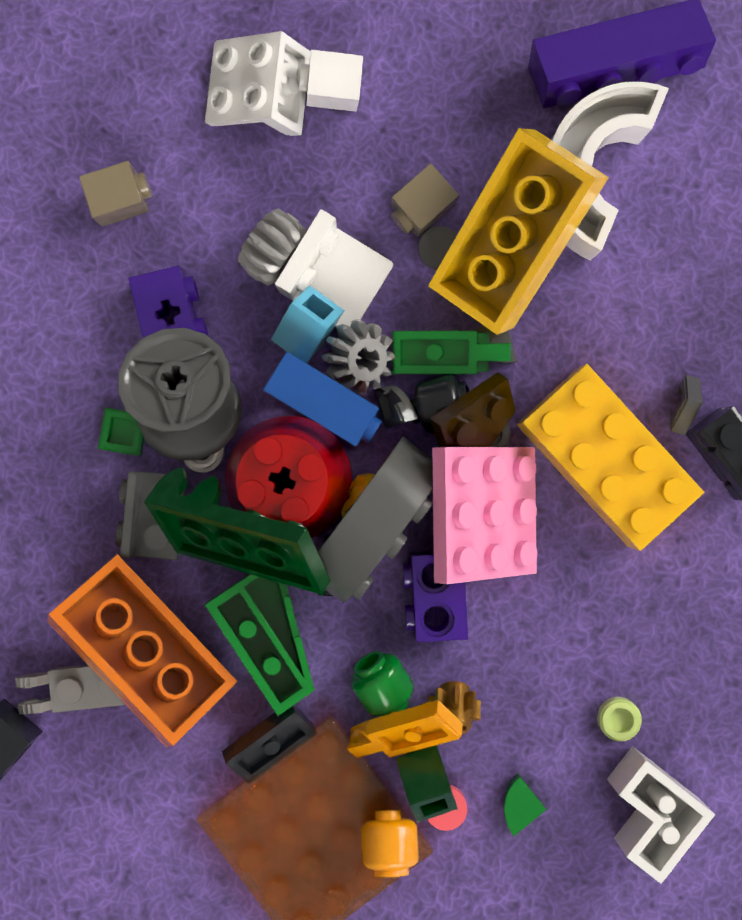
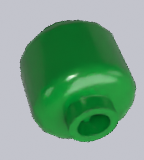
[351,651,414,716]

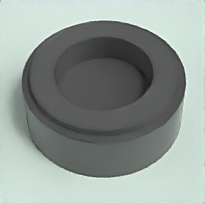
[418,226,457,271]

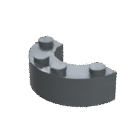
[317,436,433,603]

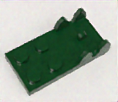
[144,468,331,595]

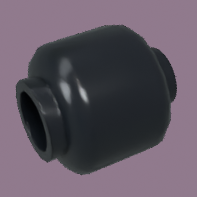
[409,374,470,434]

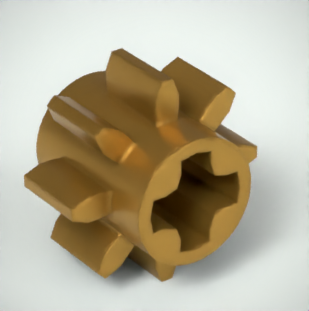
[428,681,481,734]

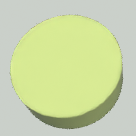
[597,697,642,741]

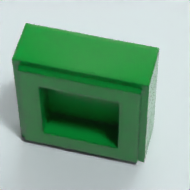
[98,407,145,456]

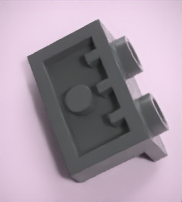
[115,471,186,560]

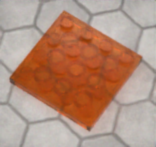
[196,714,433,920]

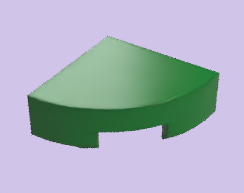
[503,773,547,836]

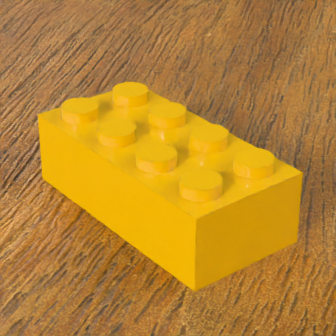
[428,128,609,335]
[516,364,705,551]

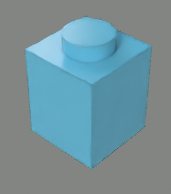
[271,286,345,363]

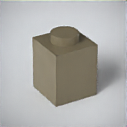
[79,161,153,227]
[390,163,459,238]

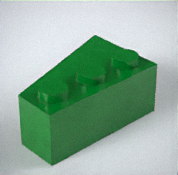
[205,574,315,716]

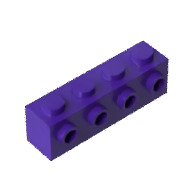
[528,0,716,109]

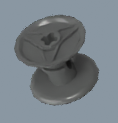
[118,328,242,461]

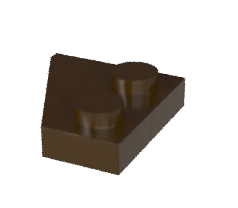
[430,373,516,447]

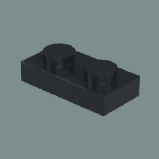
[222,705,317,784]

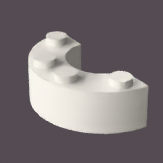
[551,82,669,261]

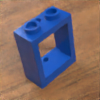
[263,352,382,447]

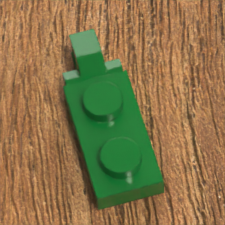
[392,330,512,374]

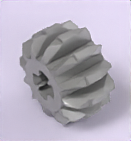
[238,208,306,286]
[321,320,397,394]

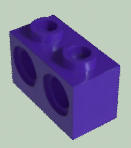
[402,551,468,642]

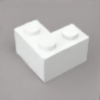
[607,746,715,884]

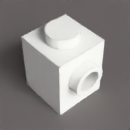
[299,50,363,112]

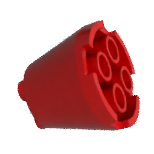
[225,416,352,538]

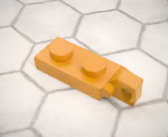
[347,700,463,758]

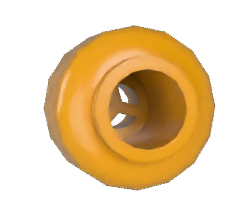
[361,809,419,877]

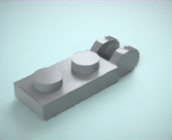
[15,664,125,715]

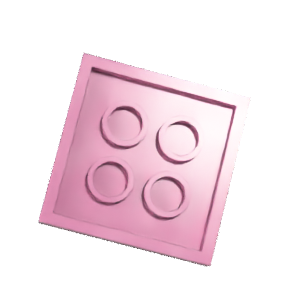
[432,447,537,584]

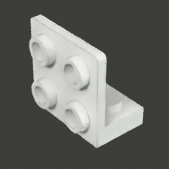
[205,31,311,136]
[275,209,393,328]

